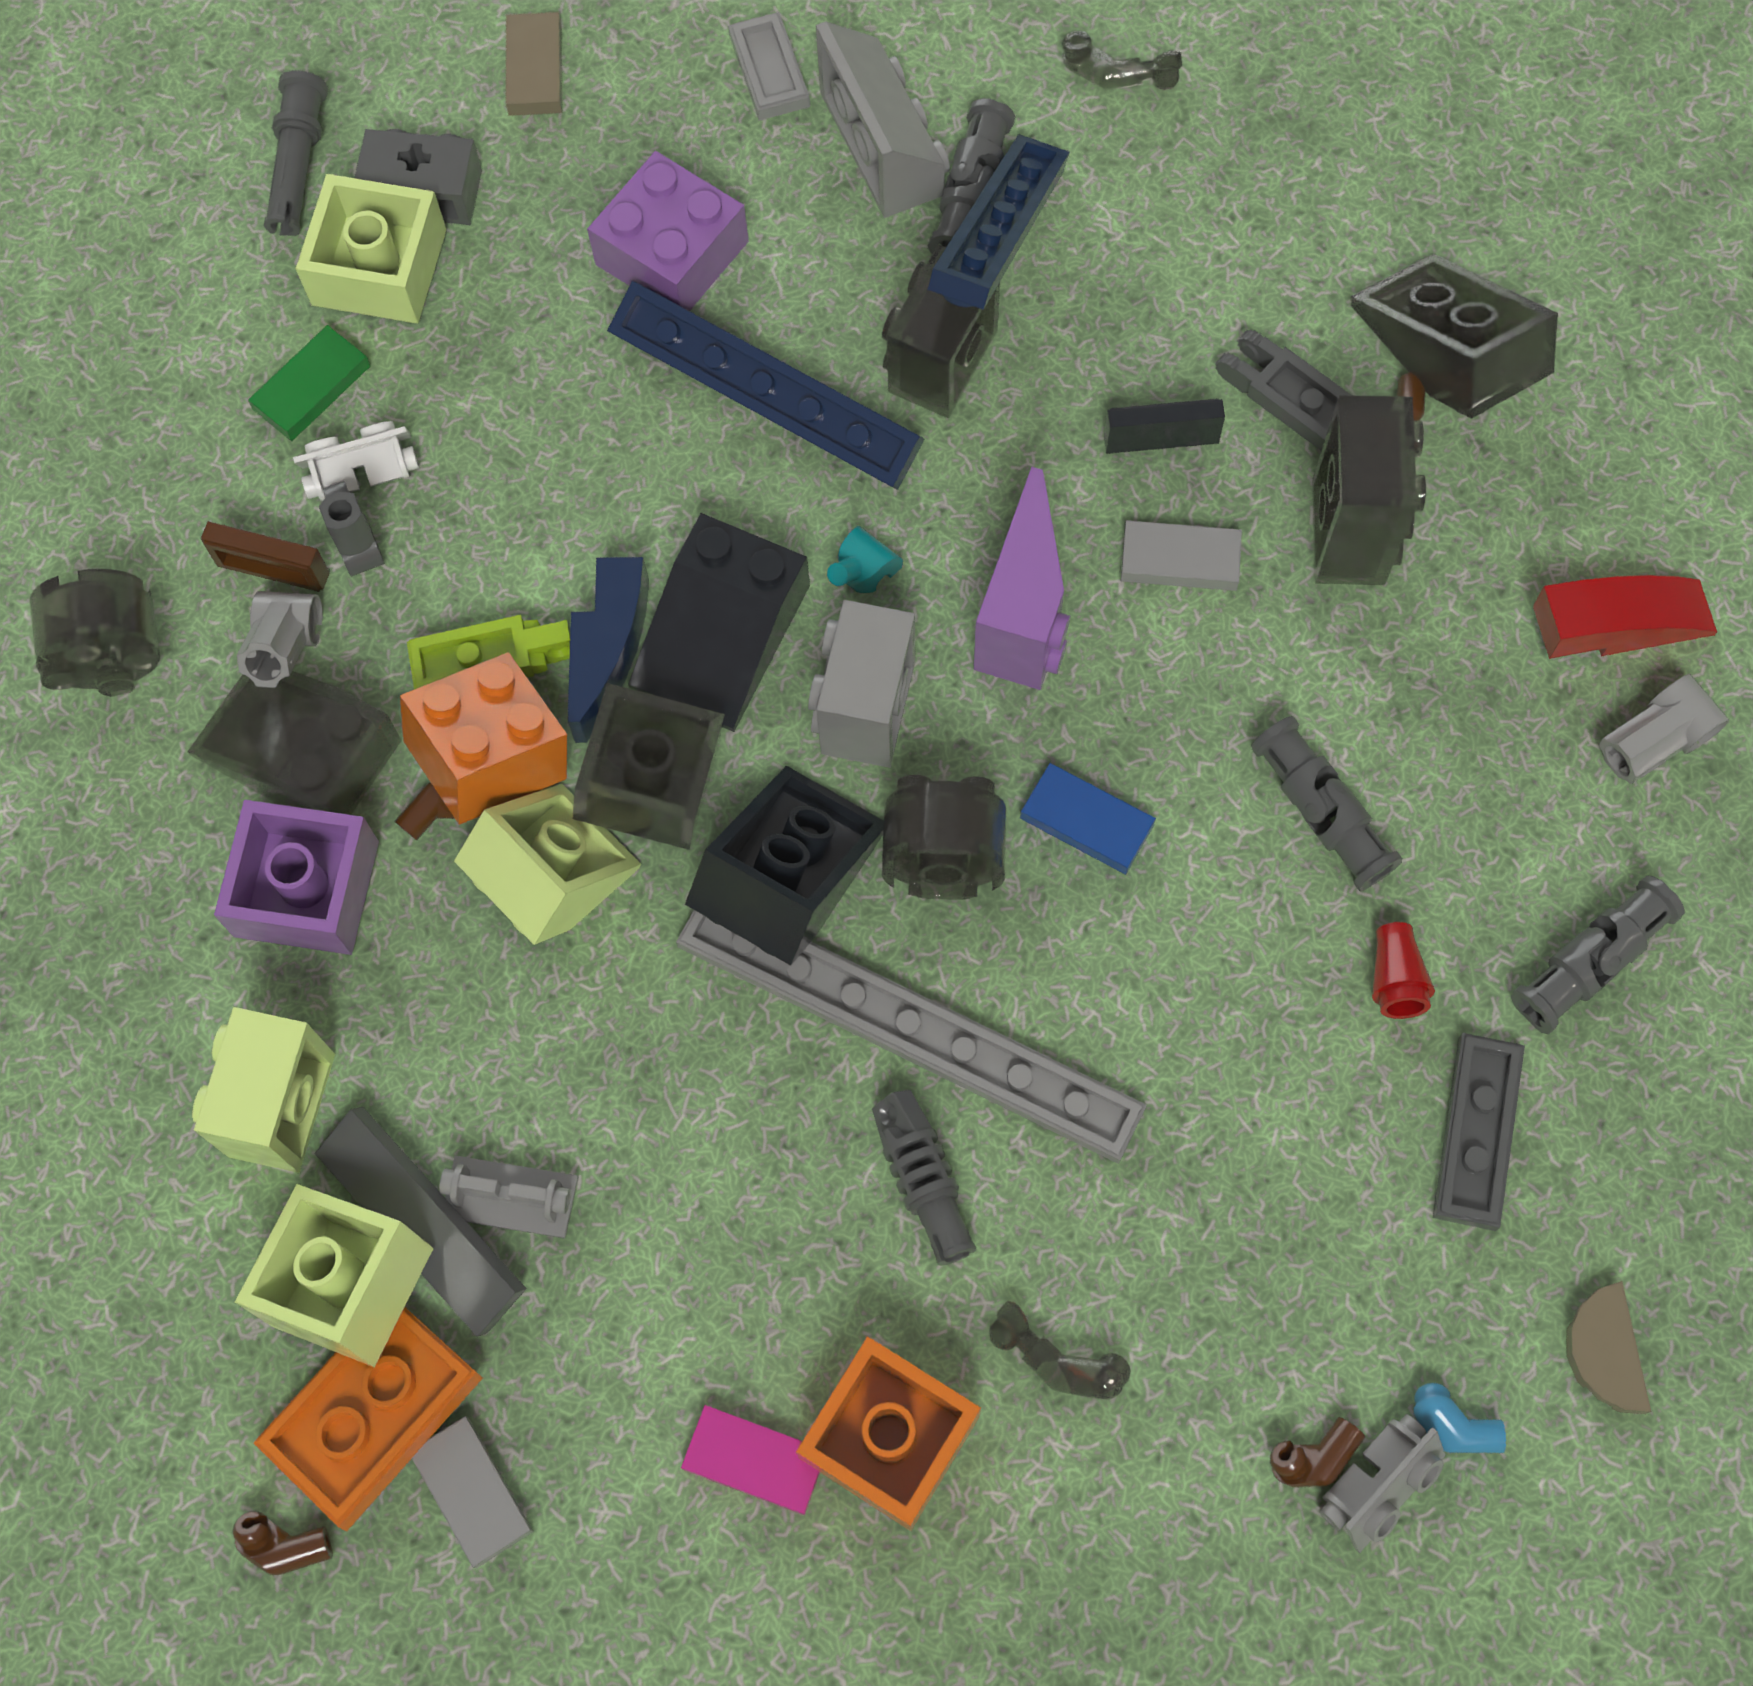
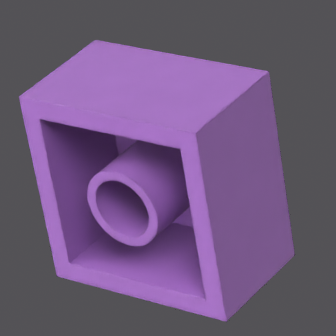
[587,151,749,311]
[214,800,379,955]

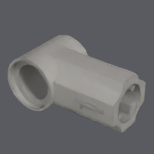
[237,591,323,688]
[1599,674,1730,784]

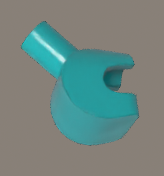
[827,526,903,593]

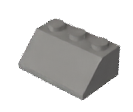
[816,21,950,218]

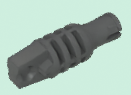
[872,1090,977,1266]

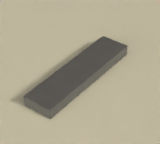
[314,1107,527,1337]

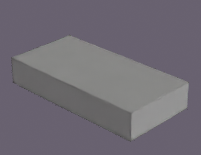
[728,12,810,121]
[1121,520,1242,591]
[412,1416,534,1569]

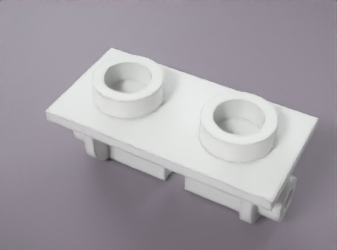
[293,421,419,502]

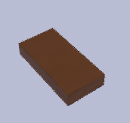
[201,521,330,592]

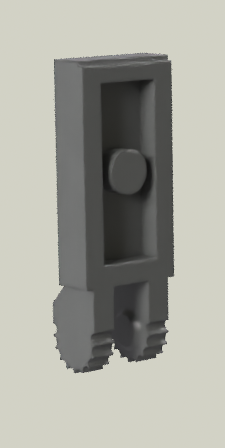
[1215,329,1375,462]

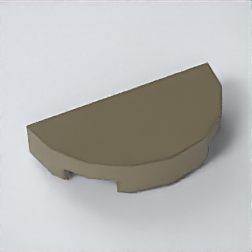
[1566,1281,1651,1414]

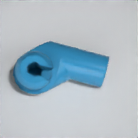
[1413,1383,1506,1453]

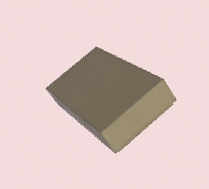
[506,12,562,116]

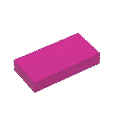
[681,1405,820,1516]

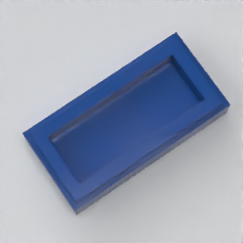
[1020,763,1156,875]

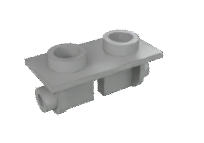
[439,1156,578,1239]
[1319,1414,1445,1553]

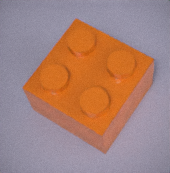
[400,652,567,825]
[796,1336,981,1531]

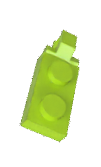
[407,614,571,689]

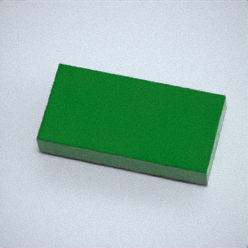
[248,325,371,442]

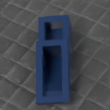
[568,557,649,743]

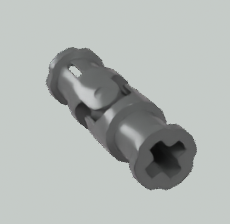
[928,98,1016,259]
[1251,716,1403,892]
[1511,875,1685,1034]

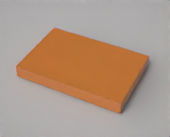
[253,1307,483,1532]

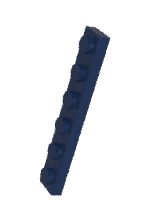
[927,134,1070,310]
[607,280,925,490]

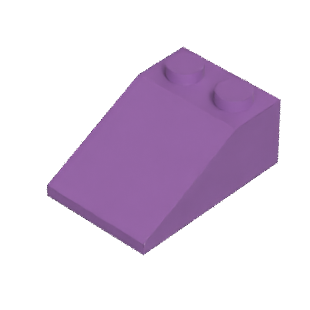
[974,467,1071,690]

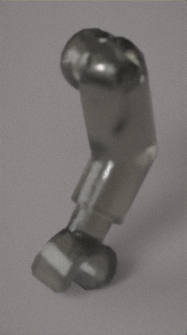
[1062,30,1182,90]
[989,1301,1131,1400]

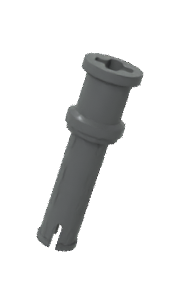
[264,70,328,236]

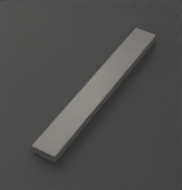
[676,910,1147,1164]

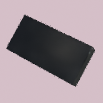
[1104,398,1225,454]

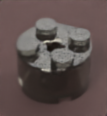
[29,568,160,697]
[881,775,1006,900]

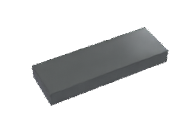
[1433,1033,1525,1231]

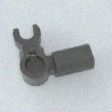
[319,481,385,577]

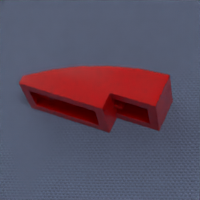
[1533,575,1717,659]

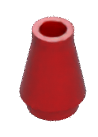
[1372,922,1435,1019]

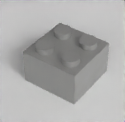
[808,600,916,768]

